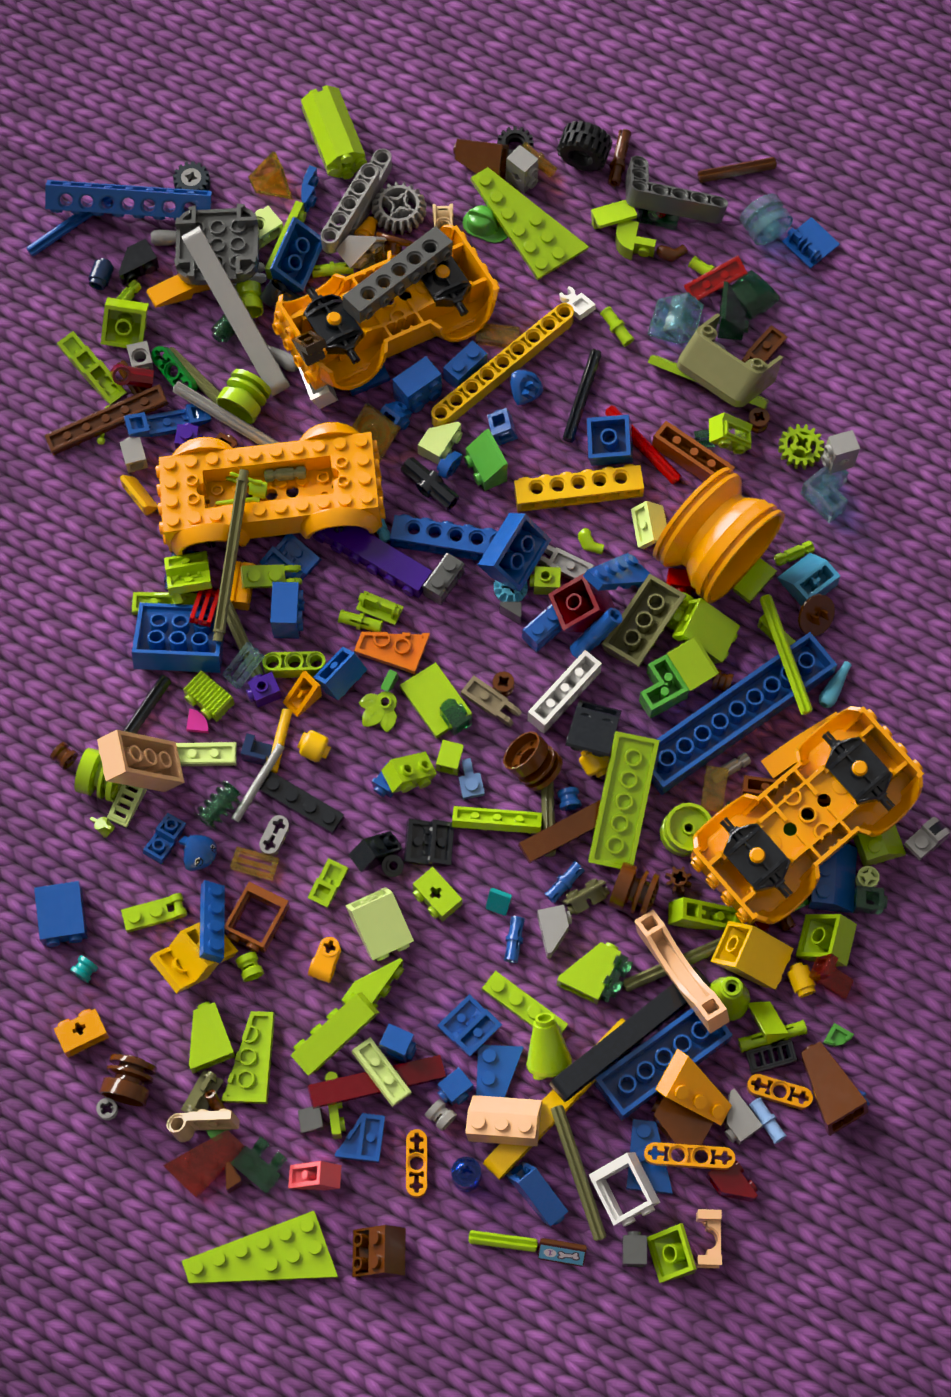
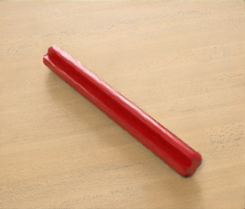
[605,405,681,484]

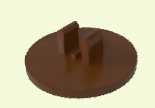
[798,594,835,636]

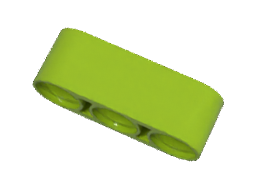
[262,651,326,678]

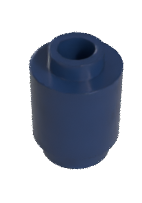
[88,258,114,291]

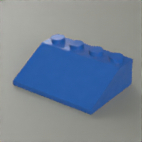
[132,602,224,673]

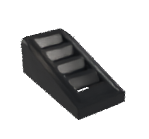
[745,1039,797,1074]

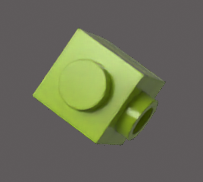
[530,566,561,595]

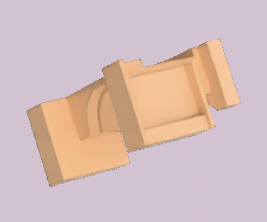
[696,1209,722,1269]

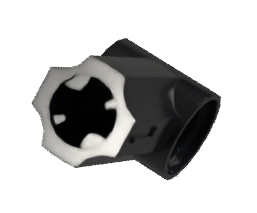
[260,278,302,307]

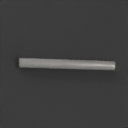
[231,743,285,823]

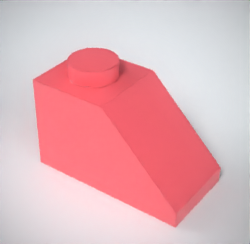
[288,1161,342,1191]

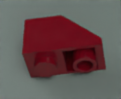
[706,1158,758,1202]

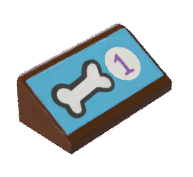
[538,1238,587,1267]

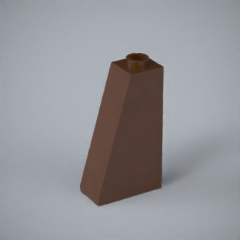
[801,1041,868,1136]

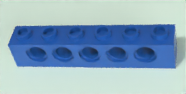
[390,514,498,561]

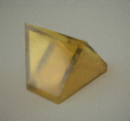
[248,152,293,200]

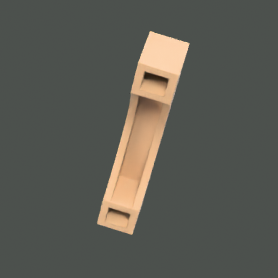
[634,909,730,1033]

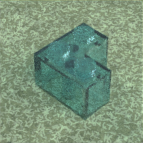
[800,467,849,523]

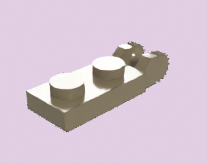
[461,675,522,727]

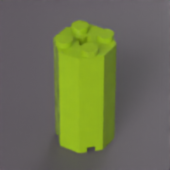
[301,85,367,179]

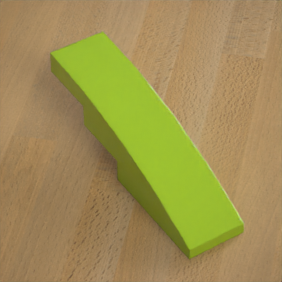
[57,331,127,405]

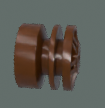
[503,731,563,791]
[608,862,660,918]
[99,1054,157,1107]

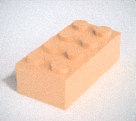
[97,730,185,792]

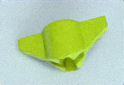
[90,817,115,838]

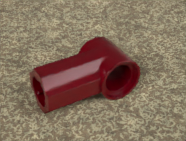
[111,364,154,388]

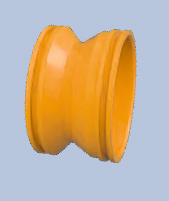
[653,467,785,604]

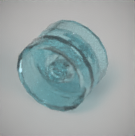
[739,194,793,246]

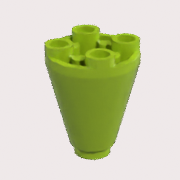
[709,976,750,1021]
[526,1013,572,1080]

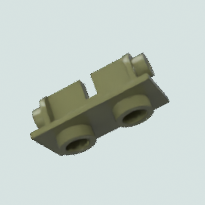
[561,878,610,915]
[181,1070,224,1113]

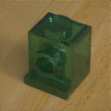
[440,698,472,735]
[853,885,888,915]

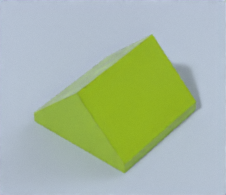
[666,636,719,691]
[647,1223,697,1283]

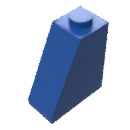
[505,1161,568,1227]

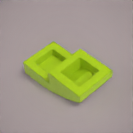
[308,858,349,908]

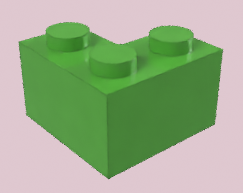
[639,654,689,719]

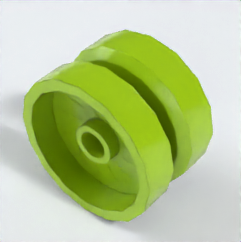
[660,803,711,857]

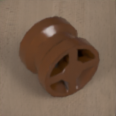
[747,407,770,433]
[711,669,734,692]
[493,671,514,697]
[50,742,78,770]

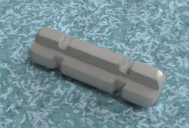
[710,753,751,783]

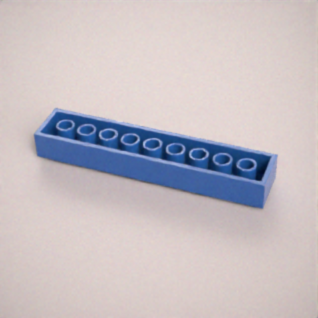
[651,632,837,795]

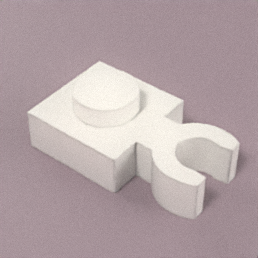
[559,286,596,320]

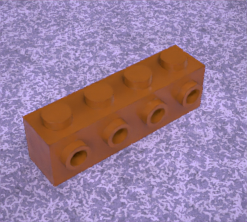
[652,421,735,482]

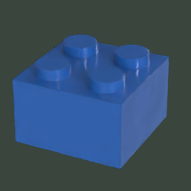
[392,356,442,413]
[587,415,633,466]
[270,582,305,639]

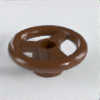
[376,232,414,255]

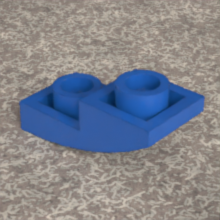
[301,165,319,213]
[143,813,186,864]

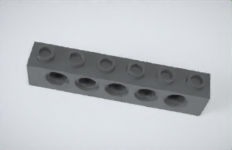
[343,226,453,323]

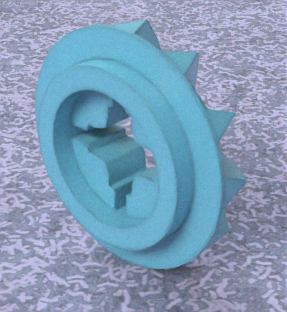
[494,580,528,602]

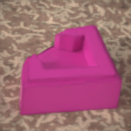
[186,709,209,734]

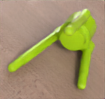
[215,472,268,505]

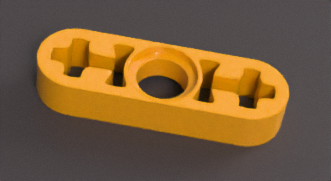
[747,1074,813,1110]
[406,1129,427,1198]

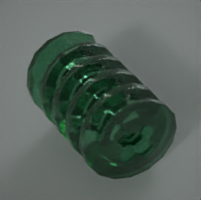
[194,780,241,830]

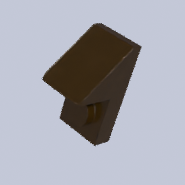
[292,330,327,366]

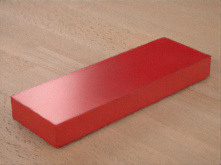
[683,255,748,304]

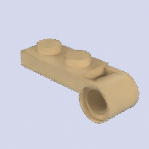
[166,1109,240,1142]

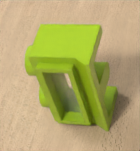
[709,412,753,454]

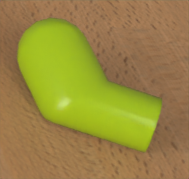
[578,528,605,555]

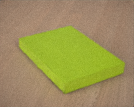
[400,662,472,738]

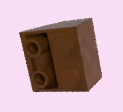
[352,1225,406,1278]

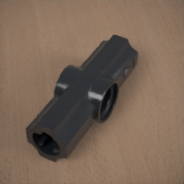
[400,457,459,511]

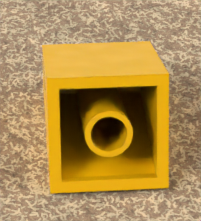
[710,921,794,990]

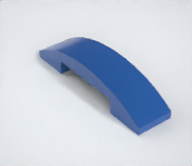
[124,404,211,437]

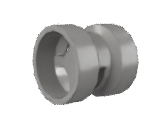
[425,1099,457,1131]

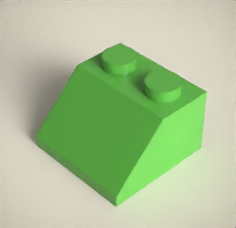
[464,429,508,491]

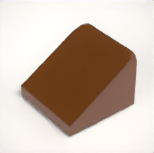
[226,1161,243,1194]

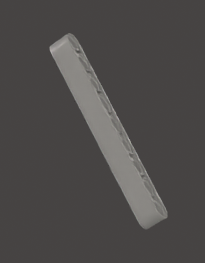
[181,226,290,397]

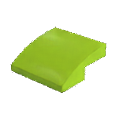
[164,551,212,596]

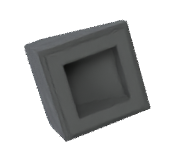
[500,601,521,624]
[298,1107,324,1134]

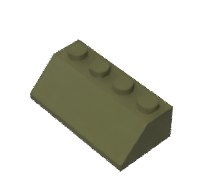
[602,573,686,667]

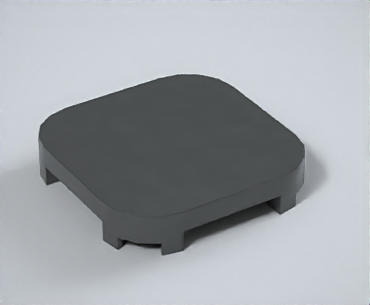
[174,203,259,285]

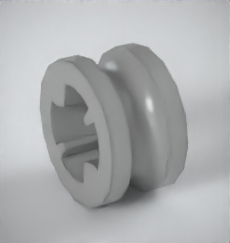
[96,1098,118,1120]

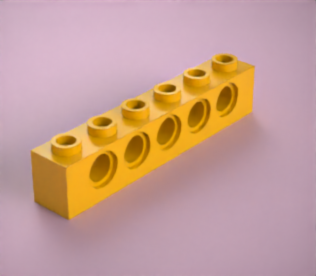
[514,464,644,512]

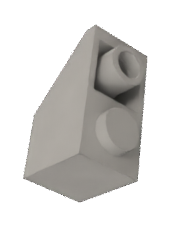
[336,235,386,269]

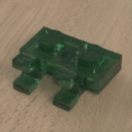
[600,954,633,1002]
[231,1137,287,1194]

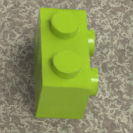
[381,751,437,793]

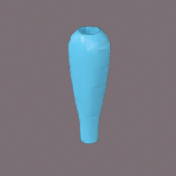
[819,661,852,708]

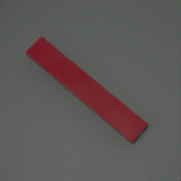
[307,1055,446,1109]

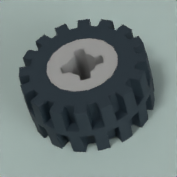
[173,161,211,191]

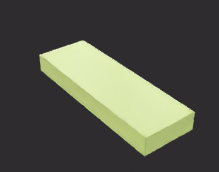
[176,742,237,766]
[351,1037,412,1107]

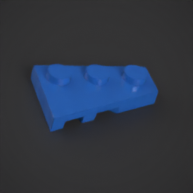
[626,1119,673,1195]

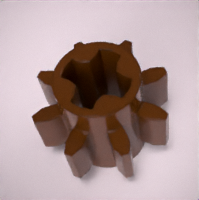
[665,866,692,895]

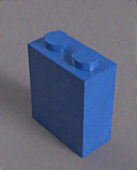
[34,881,88,947]

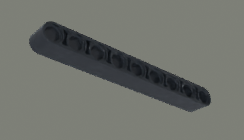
[549,966,711,1102]

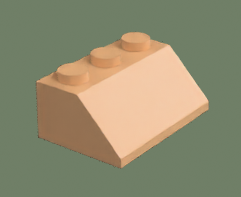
[466,1095,542,1146]

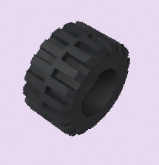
[557,121,613,172]

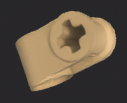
[432,204,453,229]

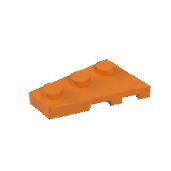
[354,632,430,674]

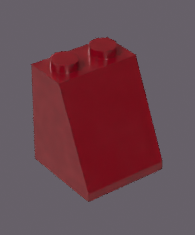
[548,573,616,632]

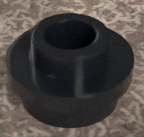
[381,855,404,877]

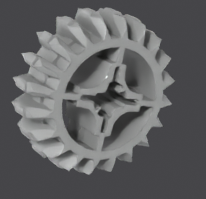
[372,182,427,235]

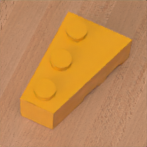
[655,1049,732,1126]

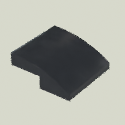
[404,818,454,866]

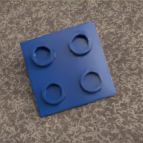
[782,217,840,269]

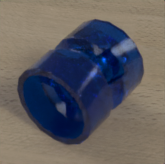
[451,1157,481,1192]

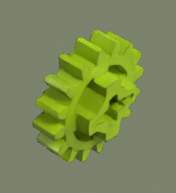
[778,424,824,470]

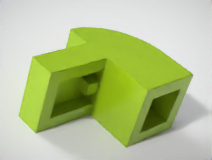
[615,220,656,260]

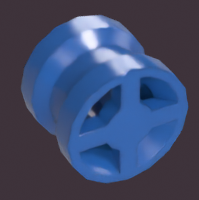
[557,787,582,811]

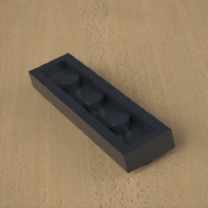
[259,771,344,835]

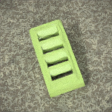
[107,784,147,828]

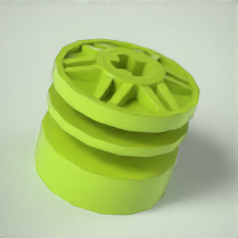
[216,369,271,424]
[74,747,122,802]

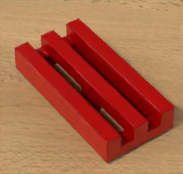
[189,588,220,627]

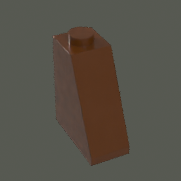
[453,139,509,180]
[651,1096,714,1159]

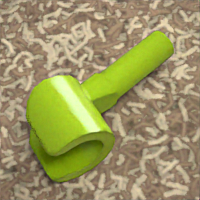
[154,592,186,604]

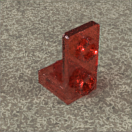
[809,953,853,999]

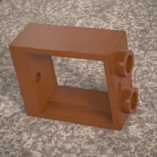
[224,882,290,953]

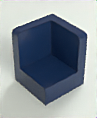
[240,733,273,766]

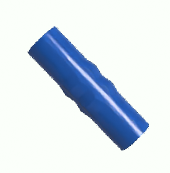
[570,608,623,658]

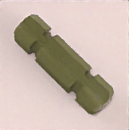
[264,466,307,482]

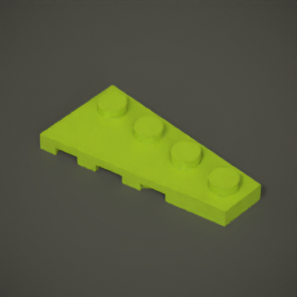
[221,1011,275,1104]

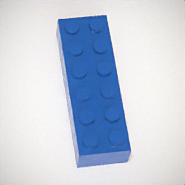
[594,1008,733,1121]

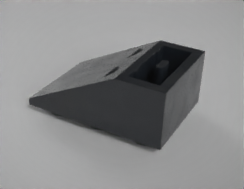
[565,700,622,757]

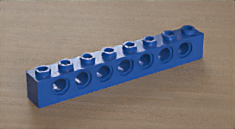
[45,180,212,220]

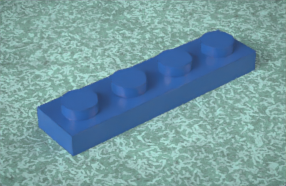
[199,880,225,963]

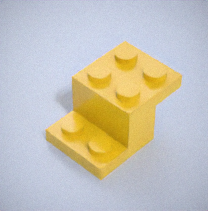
[150,922,238,994]

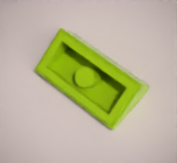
[748,1001,789,1045]

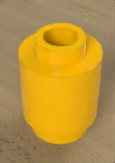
[787,962,816,998]

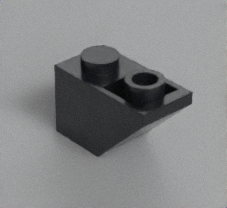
[118,239,159,285]
[348,831,403,872]

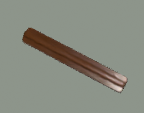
[697,157,777,183]

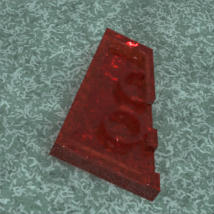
[163,1130,245,1198]

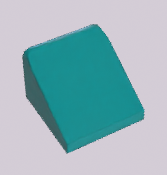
[486,888,512,916]

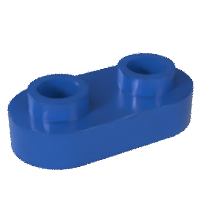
[437,451,463,479]

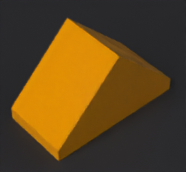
[282,671,322,717]

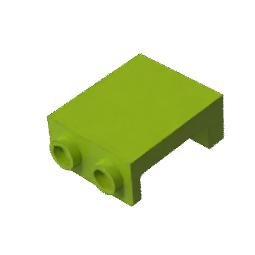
[672,598,740,664]

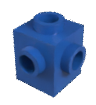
[380,401,412,434]

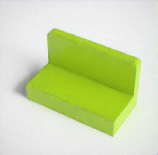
[591,200,637,229]

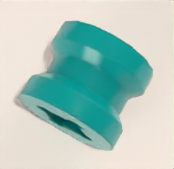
[70,955,99,983]

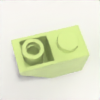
[418,422,463,464]

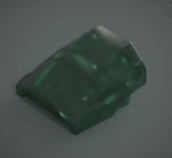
[722,270,780,320]

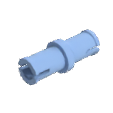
[749,1097,787,1144]

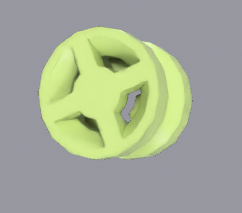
[855,866,880,892]

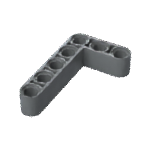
[626,156,728,224]

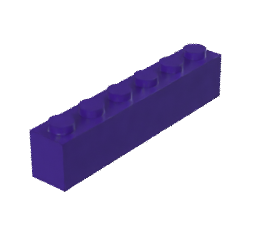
[312,526,432,599]

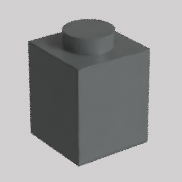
[622,1231,647,1267]

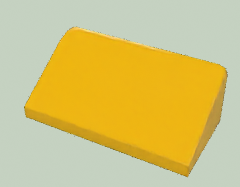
[120,475,158,516]

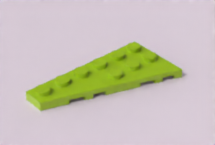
[182,1211,338,1284]

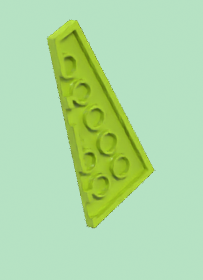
[470,167,589,280]

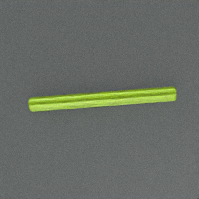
[760,594,813,715]

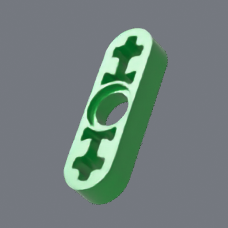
[151,346,197,391]

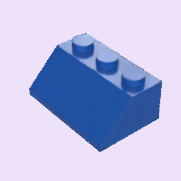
[270,217,322,293]
[478,513,552,592]
[808,844,857,913]

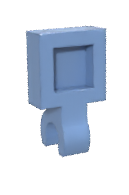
[458,758,485,800]

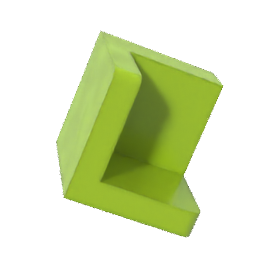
[436,740,464,776]

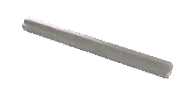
[173,382,279,445]

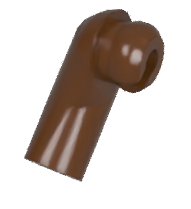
[656,244,688,262]
[205,1089,226,1111]

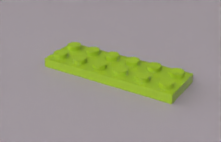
[588,731,660,869]

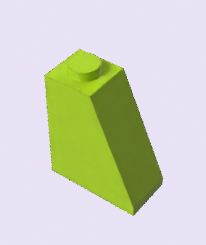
[556,942,621,1005]
[189,1002,235,1074]

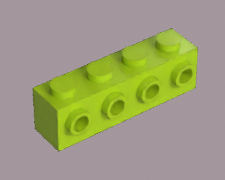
[290,992,380,1076]

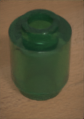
[211,314,235,343]

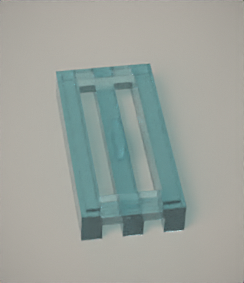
[222,642,265,689]

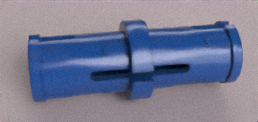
[544,861,585,904]
[504,916,525,963]

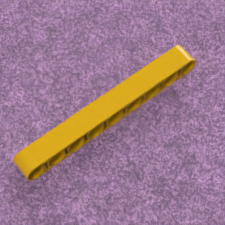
[431,303,574,427]
[483,1018,626,1180]

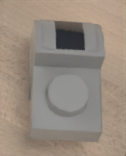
[904,817,951,861]

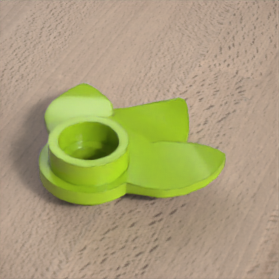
[359,691,397,732]

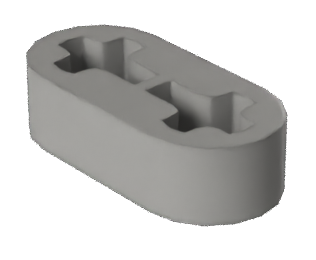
[259,815,290,857]

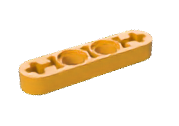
[644,1142,735,1170]

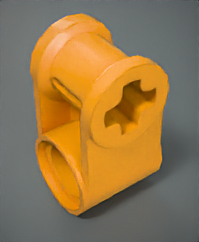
[308,937,341,983]

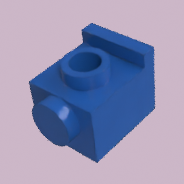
[487,408,518,445]

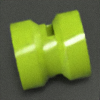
[235,952,264,982]

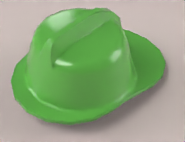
[462,205,508,243]

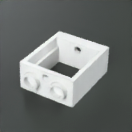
[589,1152,660,1227]

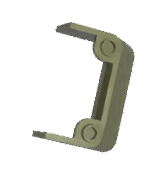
[677,313,783,407]

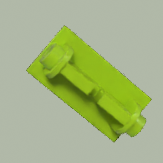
[356,591,404,625]

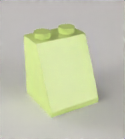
[346,887,414,961]

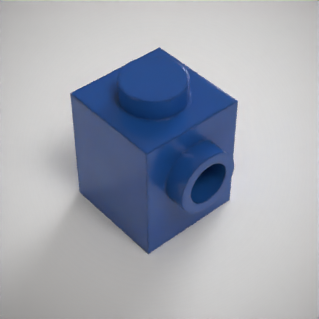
[437,1067,473,1106]

